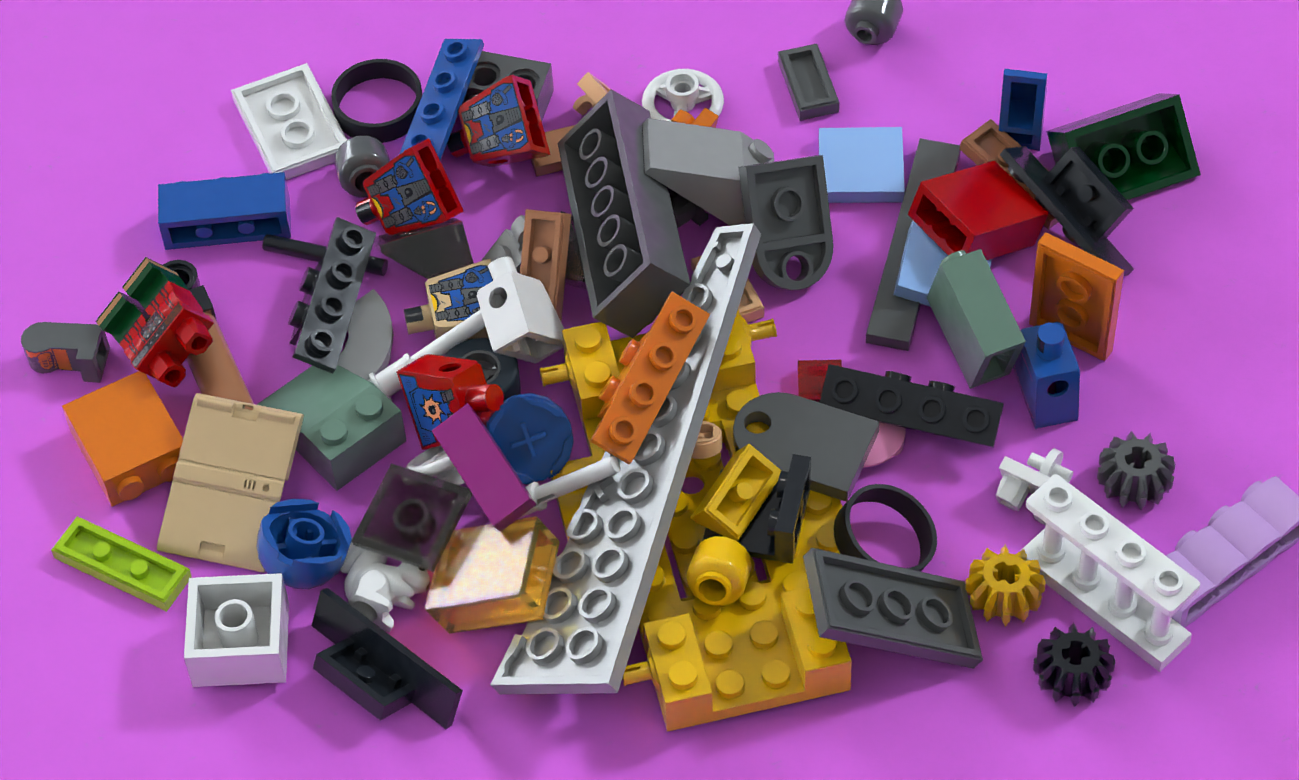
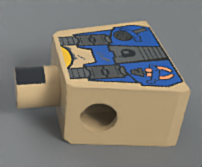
[403,259,492,340]

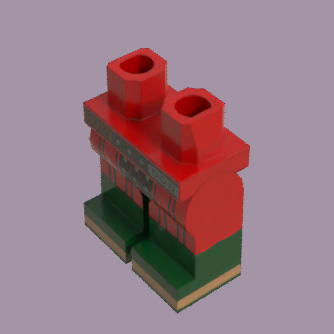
[95,257,214,388]

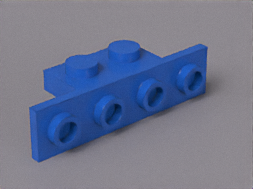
[400,39,484,161]

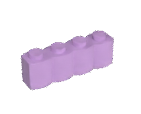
[1166,476,1299,627]

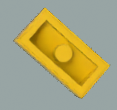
[691,444,782,541]

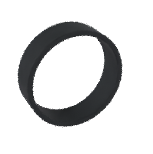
[331,59,423,143]
[834,484,937,572]

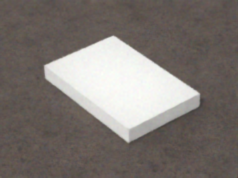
[231,63,347,180]

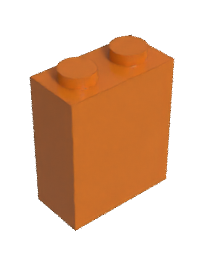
[62,371,183,506]

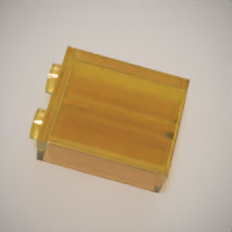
[425,516,560,634]

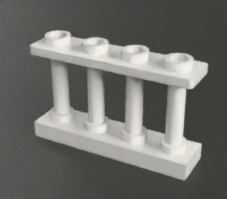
[1020,474,1200,672]

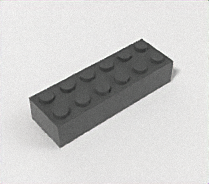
[557,89,690,338]

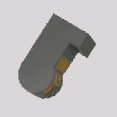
[21,322,110,383]

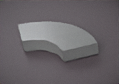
[337,289,394,380]

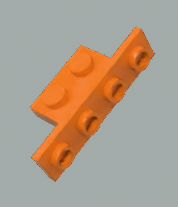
[590,291,710,465]

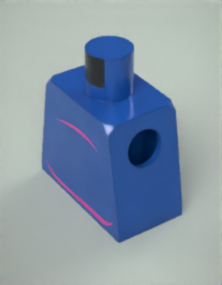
[1013,322,1080,429]

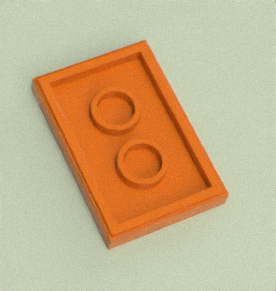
[1029,232,1124,361]

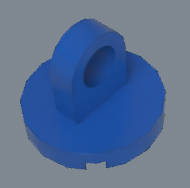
[485,393,574,485]

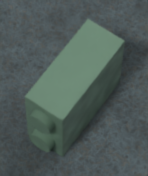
[927,249,1026,389]

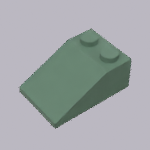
[257,365,406,491]

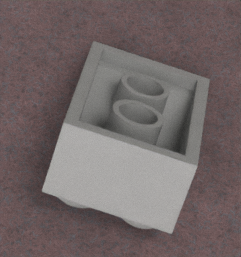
[643,118,774,226]

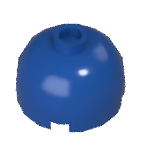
[257,499,352,589]

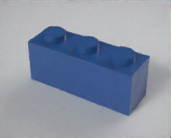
[158,172,291,250]

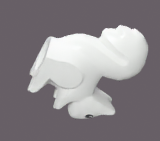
[340,535,430,632]

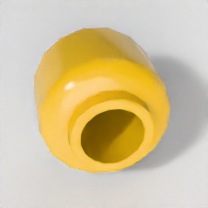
[686,536,752,606]

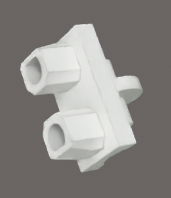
[996,448,1073,525]

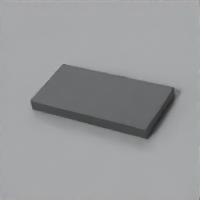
[803,548,983,669]

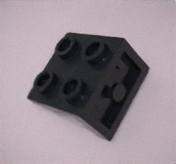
[703,454,811,564]

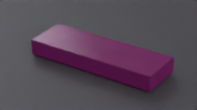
[432,403,537,532]

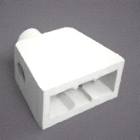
[477,257,564,363]

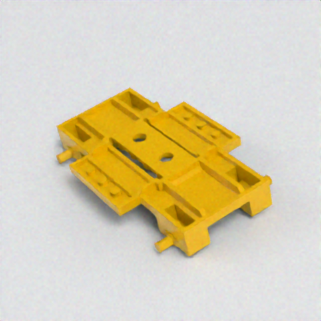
[539,309,852,732]

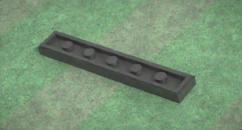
[866,138,961,351]

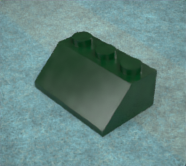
[1046,93,1201,200]

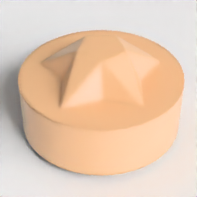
[691,421,722,459]

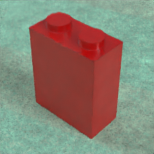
[907,161,1049,260]

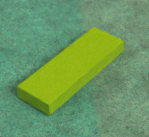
[51,516,192,612]

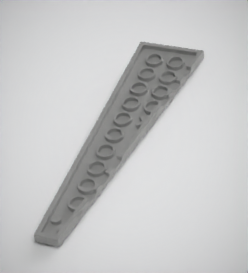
[490,223,761,694]

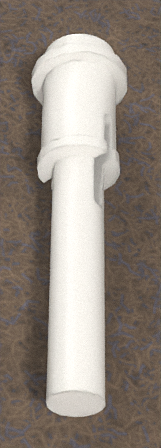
[367,309,486,401]
[507,455,621,528]

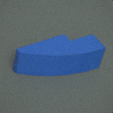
[999,69,1047,151]

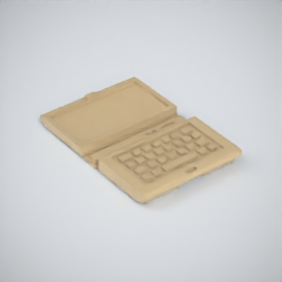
[157,393,304,573]

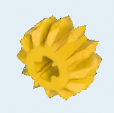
[965,544,1046,627]

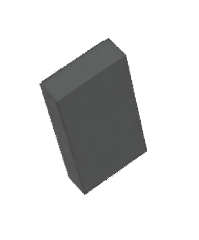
[778,44,840,121]

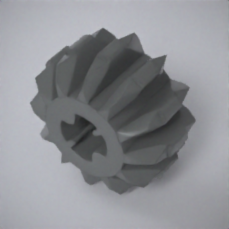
[1097,431,1175,510]

